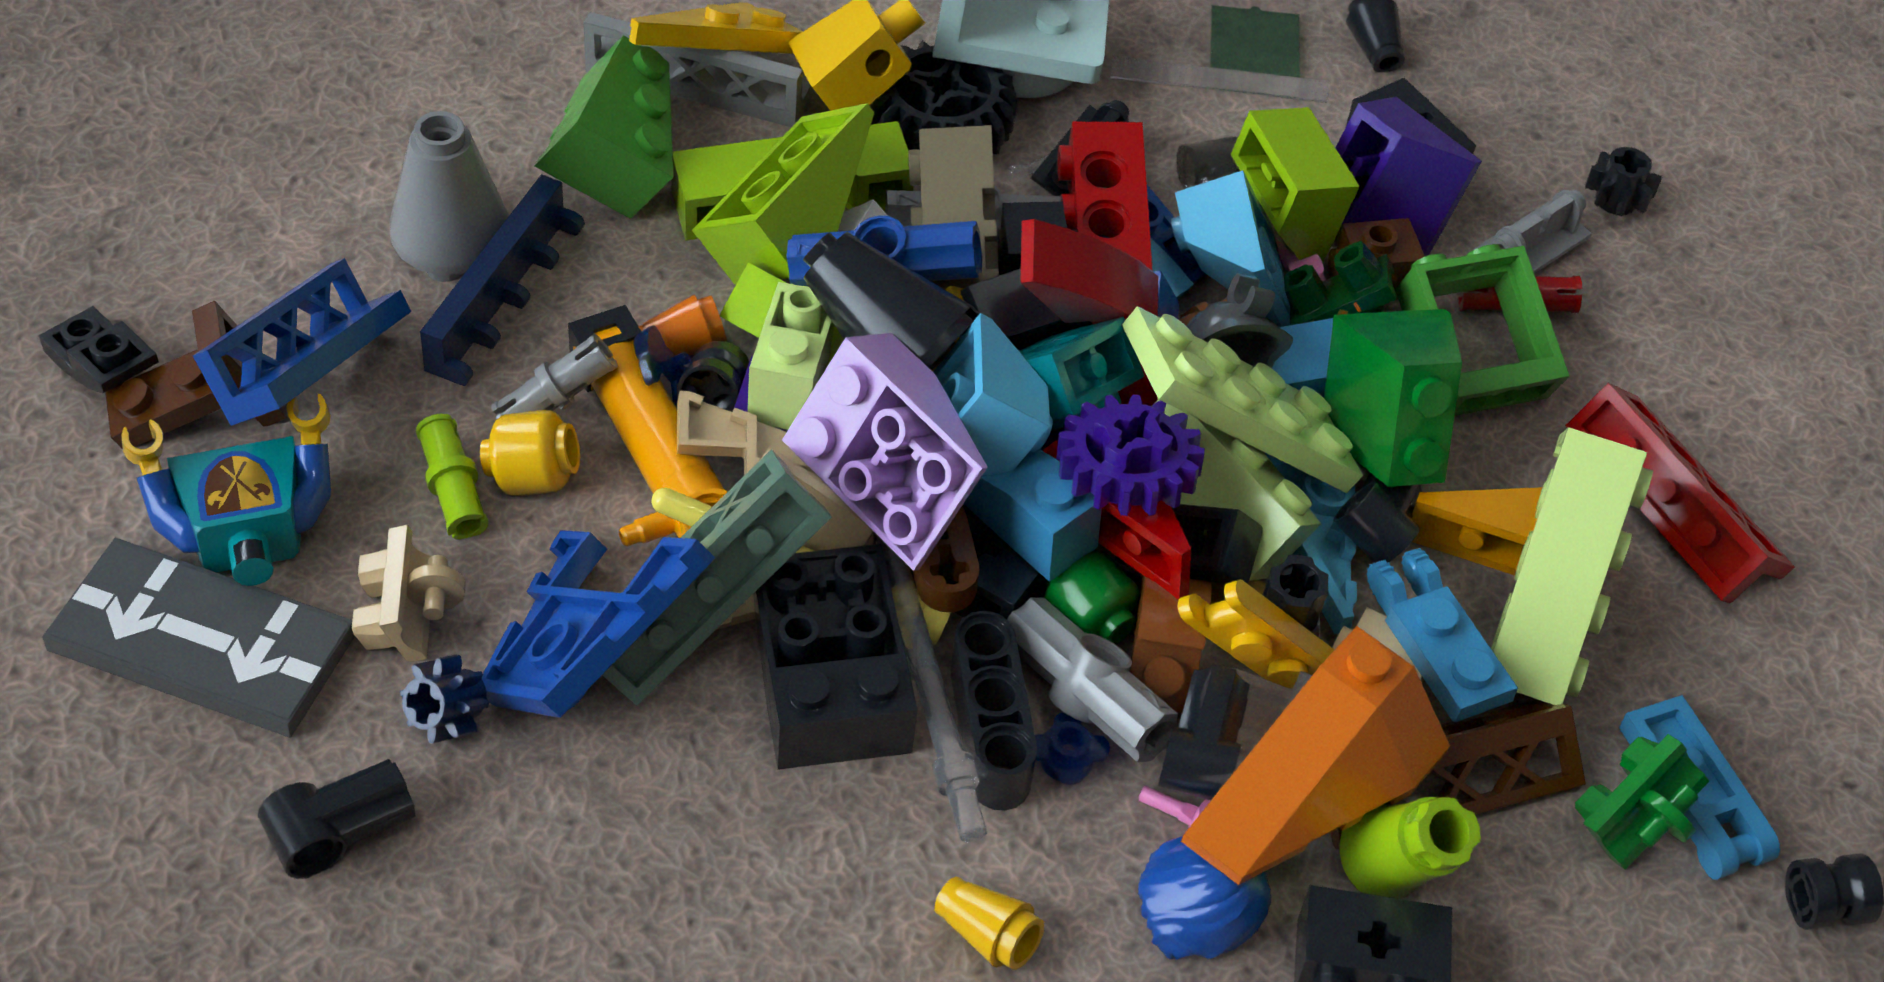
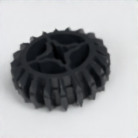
[869,40,1018,154]

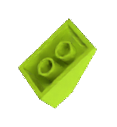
[692,103,874,285]

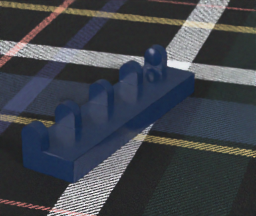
[420,174,585,386]

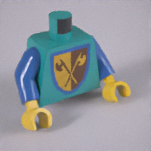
[121,393,331,586]

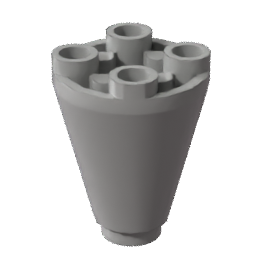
[390,111,508,282]

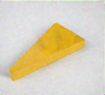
[629,2,803,54]

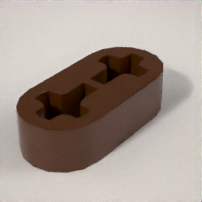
[913,506,979,613]

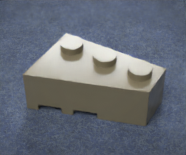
[908,125,999,289]

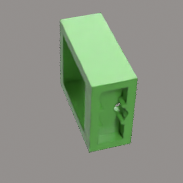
[1395,244,1570,416]

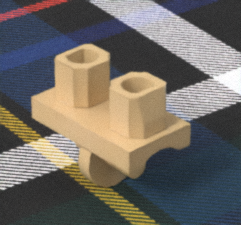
[352,525,466,662]

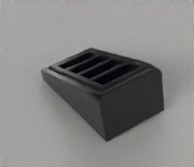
[1114,504,1262,584]

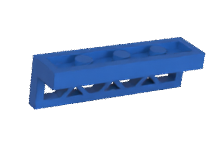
[193,258,412,426]

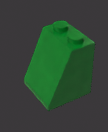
[1324,309,1462,487]

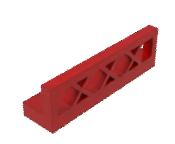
[1565,383,1795,603]

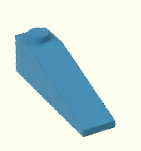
[964,449,1102,582]

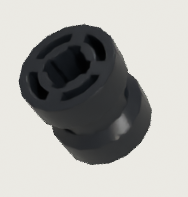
[677,341,749,412]
[1785,853,1884,930]

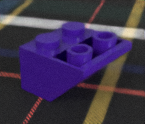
[1335,97,1482,257]

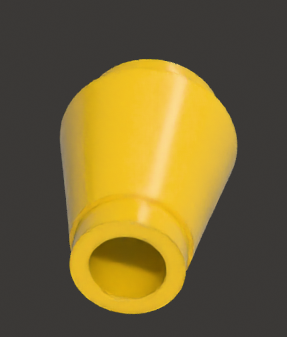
[934,876,1044,970]

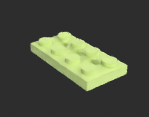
[1122,306,1363,493]

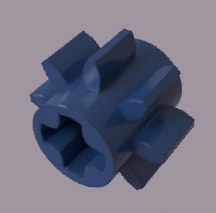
[400,654,490,744]

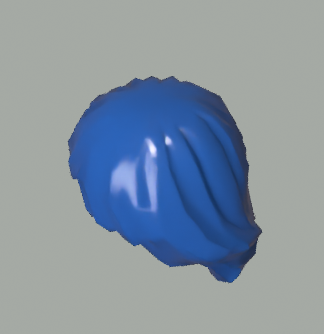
[1138,834,1271,960]

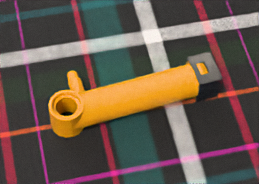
[568,305,728,547]

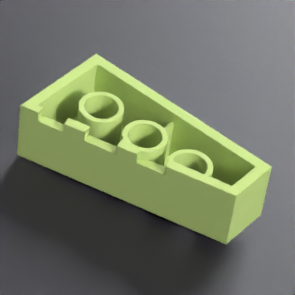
[1491,427,1653,705]

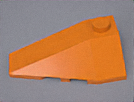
[1181,626,1450,885]

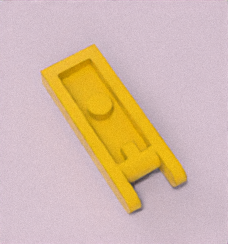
[1178,579,1334,689]

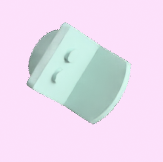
[933,0,1109,98]

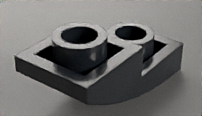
[39,306,159,393]

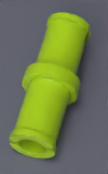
[416,413,489,540]

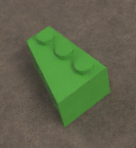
[534,35,673,219]

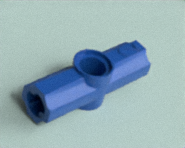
[787,215,982,287]

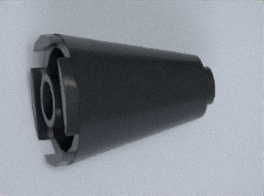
[803,232,980,371]

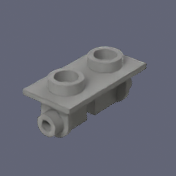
[1474,190,1592,274]

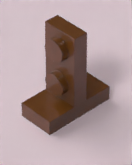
[105,301,287,449]

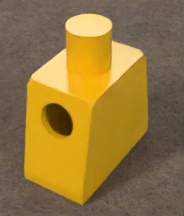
[788,0,926,111]

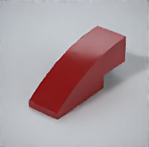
[1020,219,1158,324]

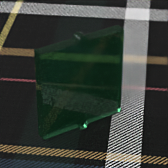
[1209,5,1300,84]

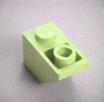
[748,282,835,430]

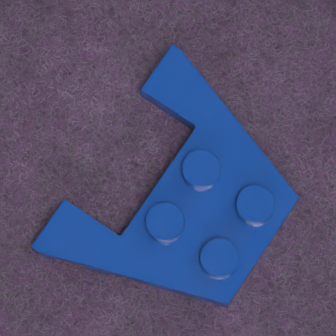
[481,530,714,718]

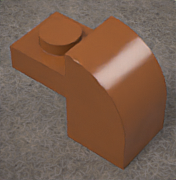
[1129,575,1211,713]

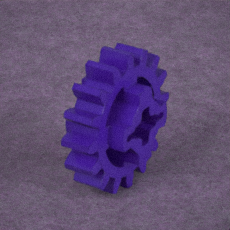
[1056,394,1205,516]

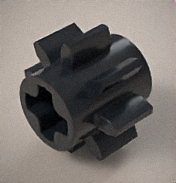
[1585,147,1662,216]

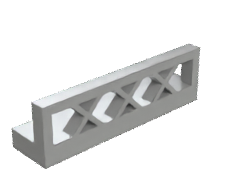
[583,12,814,127]

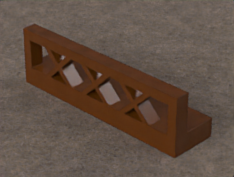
[1331,699,1586,849]

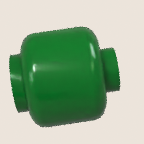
[1044,551,1140,645]

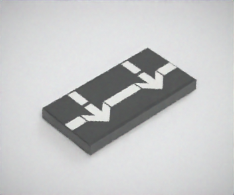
[42,537,355,738]

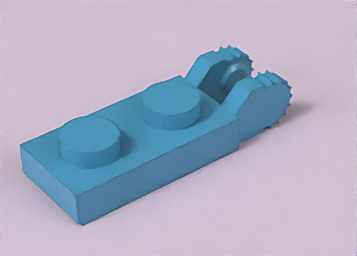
[1366,548,1518,722]

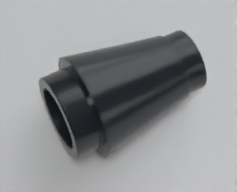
[1346,0,1405,73]

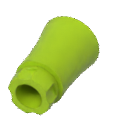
[1339,797,1481,899]

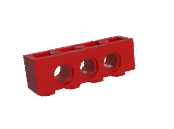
[1058,121,1153,271]

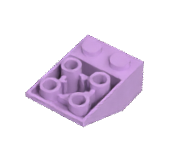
[782,333,988,571]

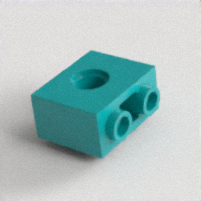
[1019,317,1145,431]

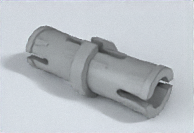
[491,334,618,419]

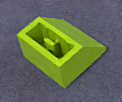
[1231,107,1359,263]

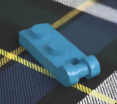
[1619,695,1780,880]

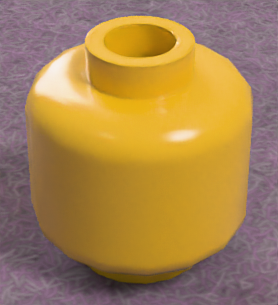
[480,410,580,496]

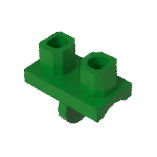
[1575,734,1709,870]

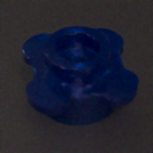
[1035,712,1110,785]

